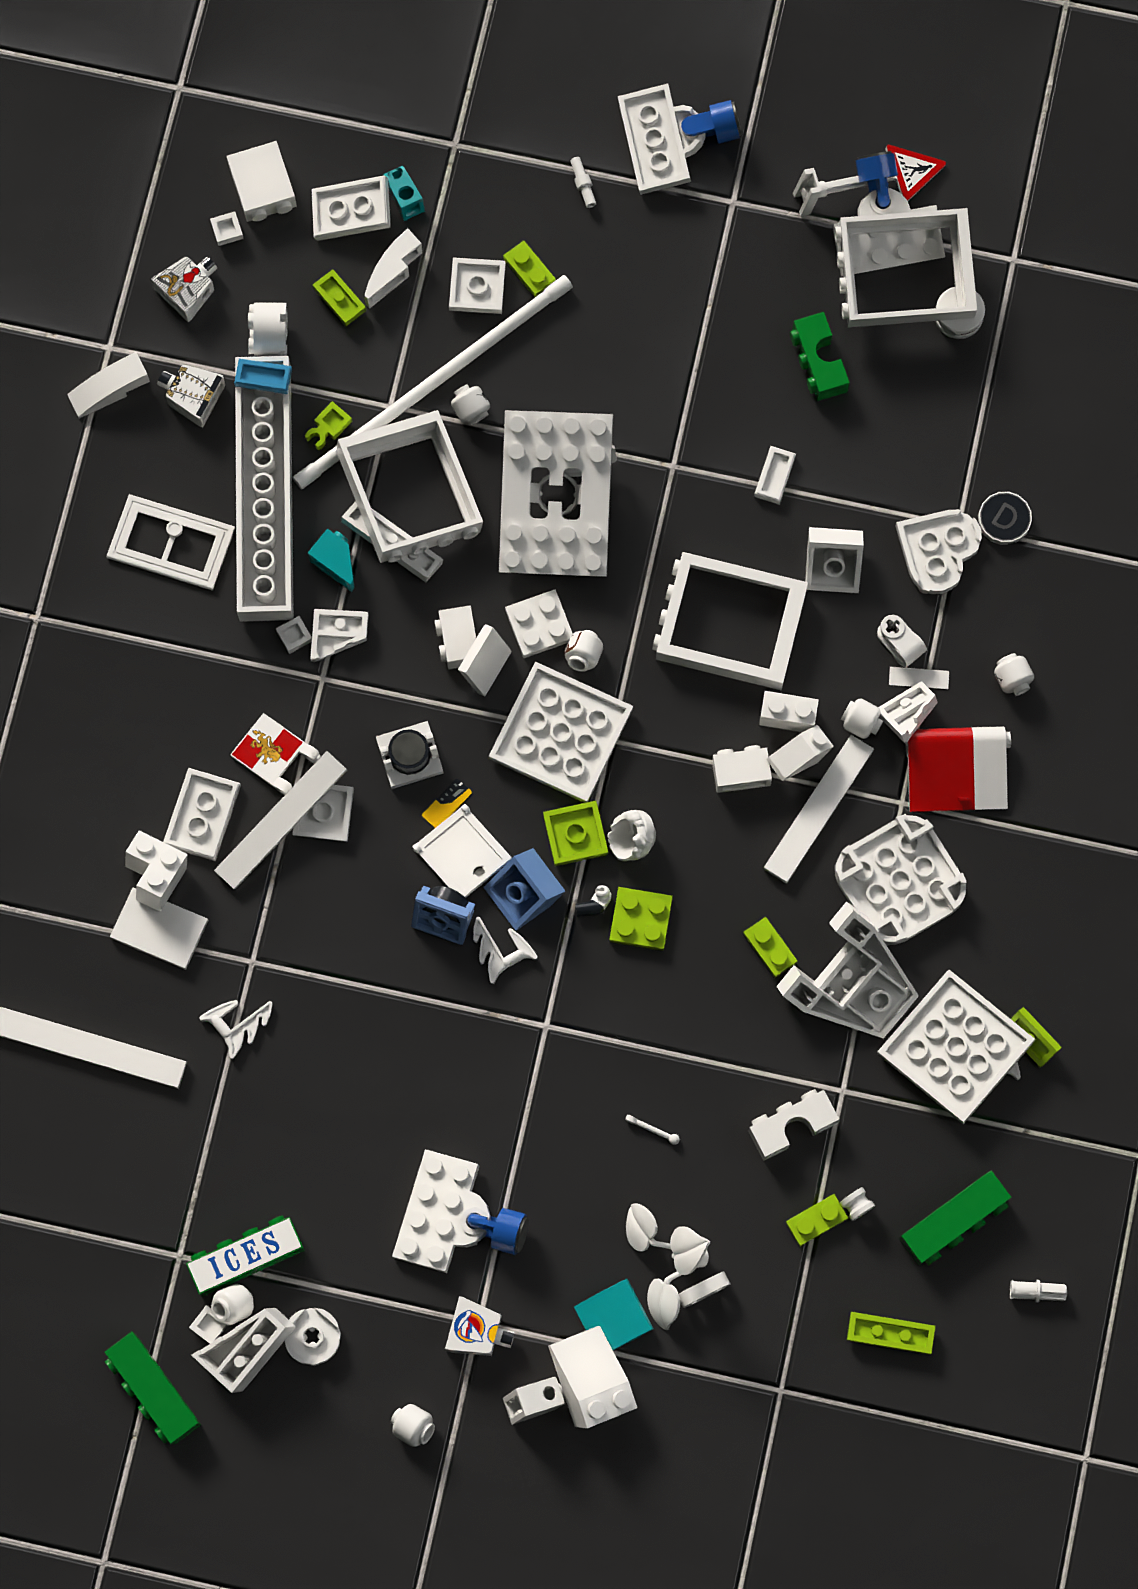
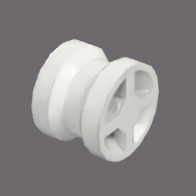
[840,1187,875,1221]

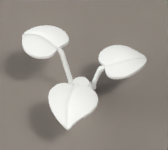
[626,1203,710,1330]

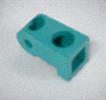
[383,166,425,221]

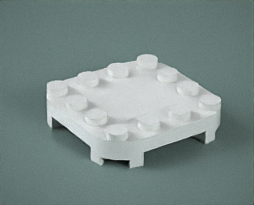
[835,814,967,946]

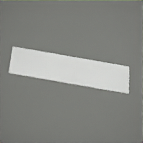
[889,667,949,689]

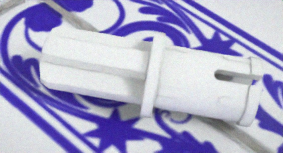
[1010,1280,1067,1303]

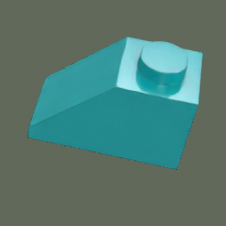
[308,529,355,592]

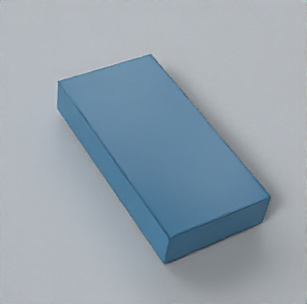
[234,358,292,394]

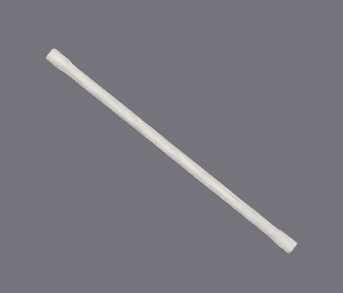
[292,275,573,490]

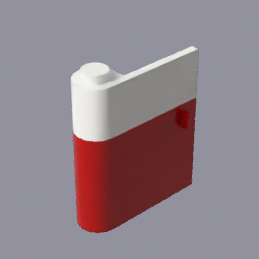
[905,726,1011,812]

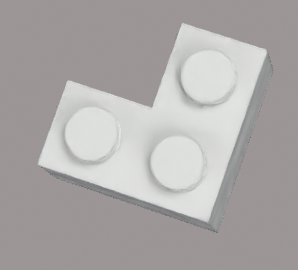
[125,831,187,912]

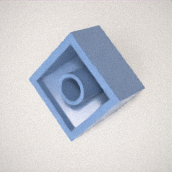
[483,848,565,930]

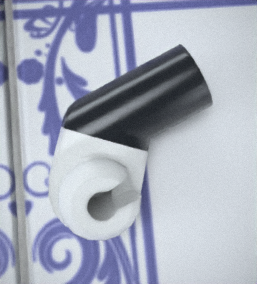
[575,885,611,917]

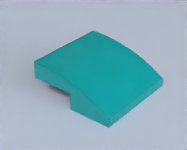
[574,1279,654,1351]

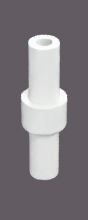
[570,157,596,208]

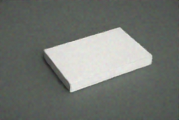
[312,175,390,241]
[163,768,241,861]
[110,888,209,970]

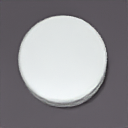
[935,287,985,339]

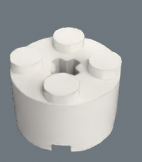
[248,303,288,356]

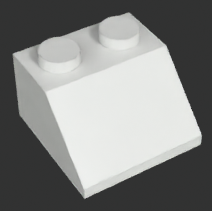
[805,527,863,593]

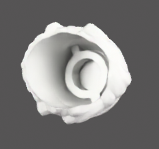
[608,810,656,861]

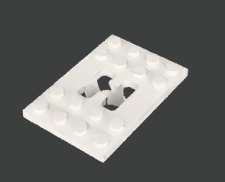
[499,410,613,577]

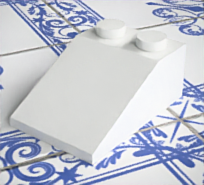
[548,1326,637,1428]

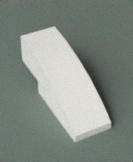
[364,228,422,309]
[67,352,150,418]

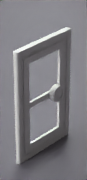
[106,494,235,591]

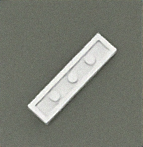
[341,501,443,582]

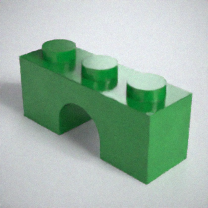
[790,312,850,401]

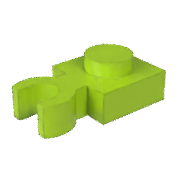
[305,401,352,450]

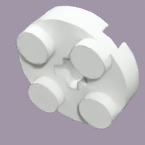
[285,1308,341,1366]

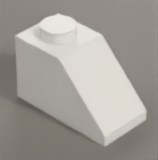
[766,725,833,781]

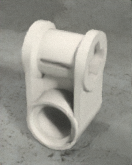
[877,615,927,668]

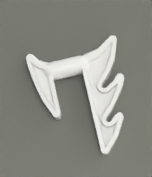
[473,917,538,984]
[199,1000,273,1059]

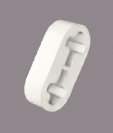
[679,1271,730,1308]

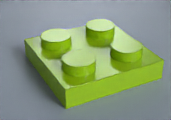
[543,801,608,866]
[609,887,672,951]

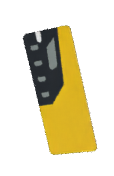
[422,779,472,828]

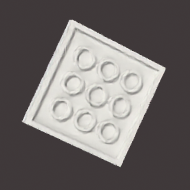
[489,662,633,803]
[877,970,1035,1124]

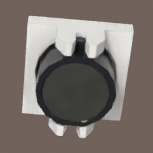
[376,721,443,789]

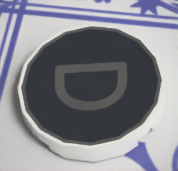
[978,492,1032,545]

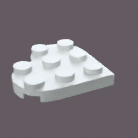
[895,509,982,594]

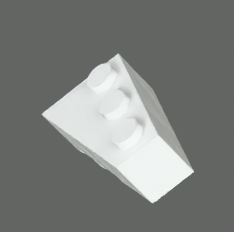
[192,1308,296,1393]

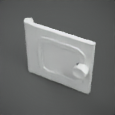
[412,804,512,898]

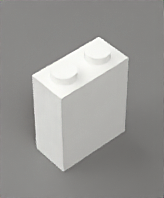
[227,141,297,222]

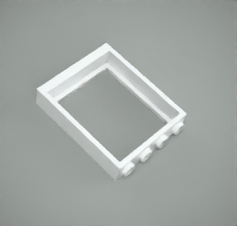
[835,208,977,327]
[336,410,483,563]
[652,552,808,690]

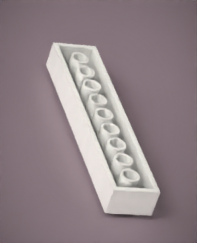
[235,356,294,621]

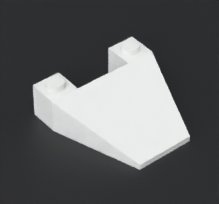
[777,902,918,1038]

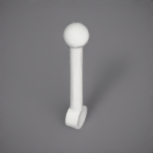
[625,1115,680,1145]

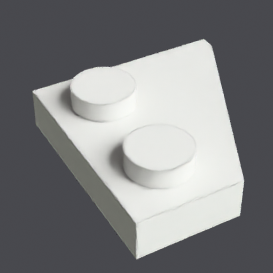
[310,609,369,662]
[878,681,938,743]

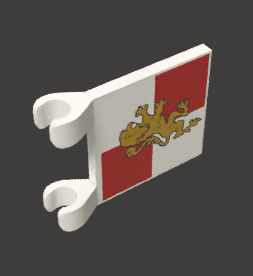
[230,713,321,796]

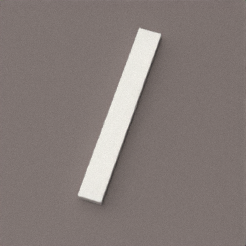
[0,1007,187,1089]

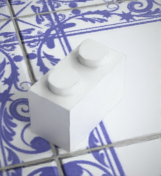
[435,606,476,669]
[759,691,819,732]
[712,745,772,793]

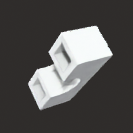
[748,1089,839,1161]

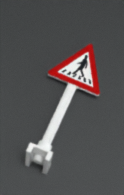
[793,145,946,216]

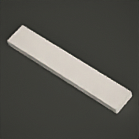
[764,735,874,884]
[214,751,347,889]

